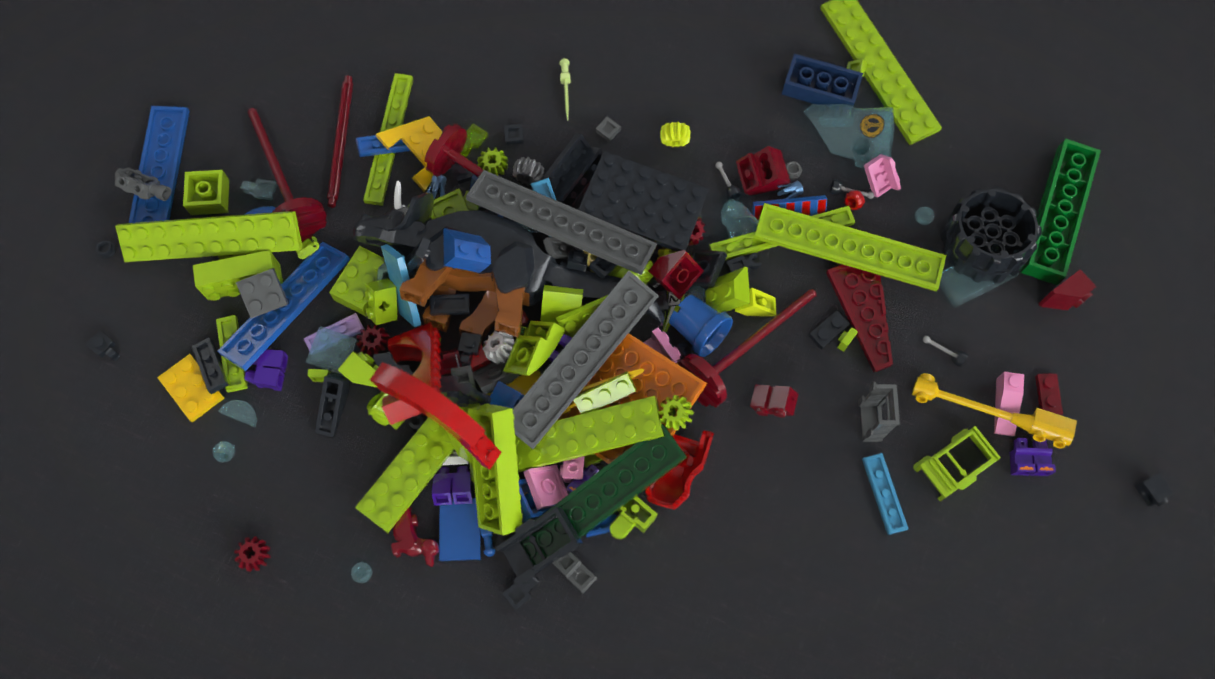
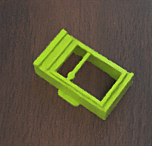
[913,426,1001,501]

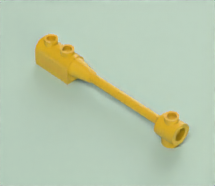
[912,373,1077,448]

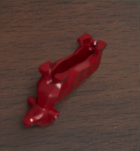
[391,506,439,567]

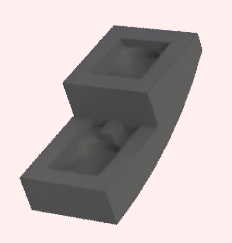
[451,365,477,389]
[552,552,597,593]

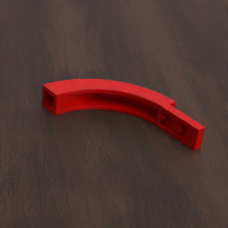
[369,362,502,470]

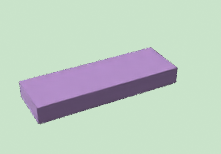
[304,313,365,356]

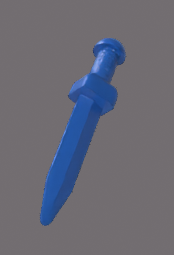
[480,528,496,557]

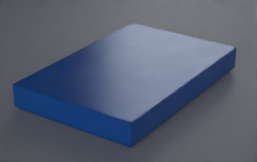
[439,498,481,561]

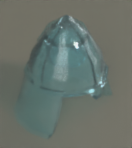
[721,199,759,239]

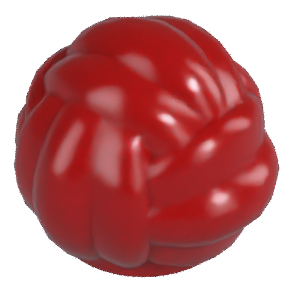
[844,190,865,210]

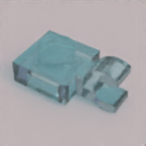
[241,178,277,201]

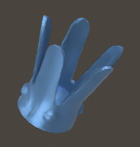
[427,175,447,199]
[777,181,805,199]

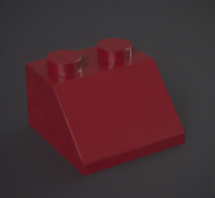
[648,250,704,300]
[1039,269,1097,310]

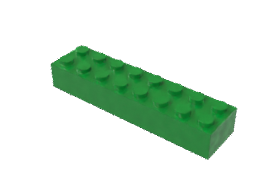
[1021,138,1101,285]

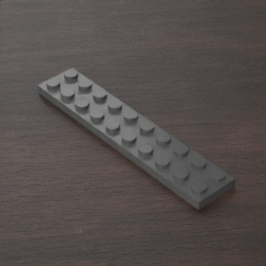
[466,170,657,275]
[513,271,659,449]

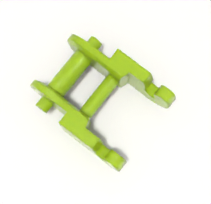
[296,236,319,259]

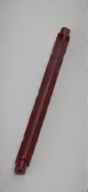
[327,76,353,208]

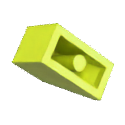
[735,288,776,316]

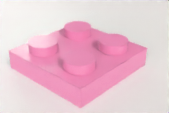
[523,465,568,510]

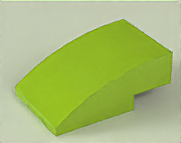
[541,285,583,324]
[503,321,565,376]

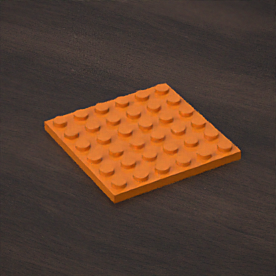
[558,333,707,464]

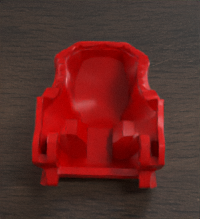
[645,430,714,510]

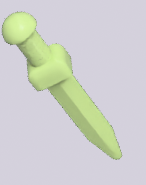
[559,58,571,121]

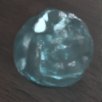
[213,441,235,462]

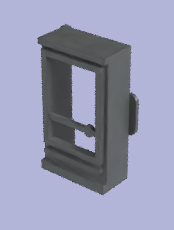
[858,381,900,442]

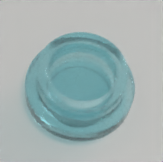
[915,207,934,225]
[351,562,372,583]

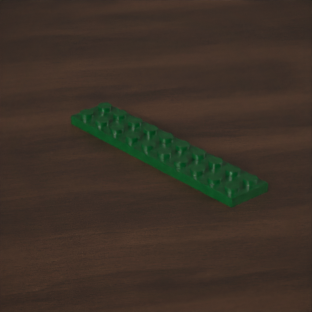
[521,424,687,566]

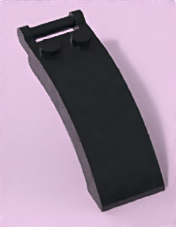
[373,353,491,407]

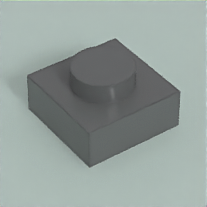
[596,117,621,142]

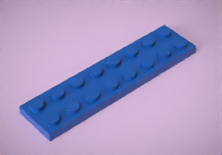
[129,106,190,223]
[218,242,350,371]

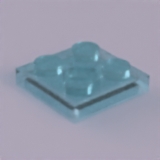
[306,326,357,375]

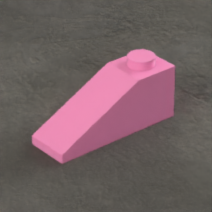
[994,372,1024,436]

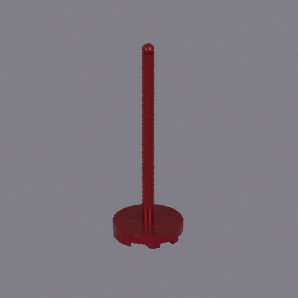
[248,108,327,242]
[424,123,484,177]
[678,289,816,408]

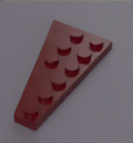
[826,264,893,373]

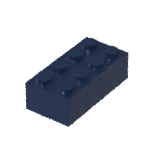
[782,54,863,114]

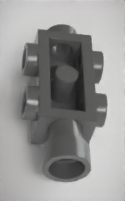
[115,167,171,201]

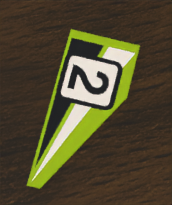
[663,292,685,332]

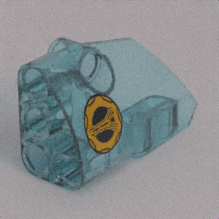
[804,104,894,168]

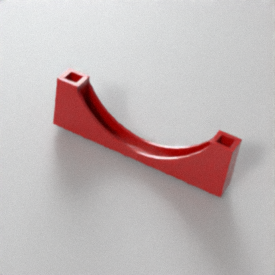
[381,322,441,425]

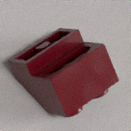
[736,146,790,195]

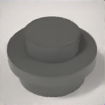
[785,161,802,179]

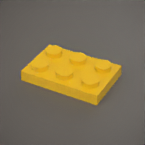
[157,354,225,422]

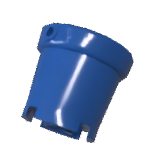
[669,295,733,357]

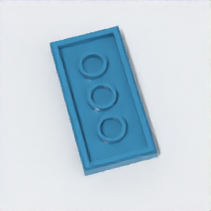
[381,244,421,327]

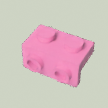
[864,154,901,198]
[643,328,681,364]
[560,456,585,483]

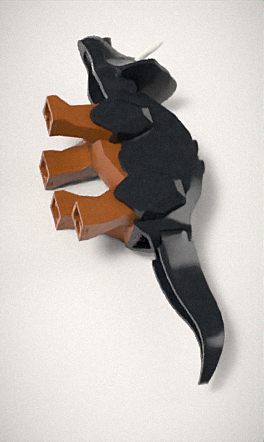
[353,181,665,344]

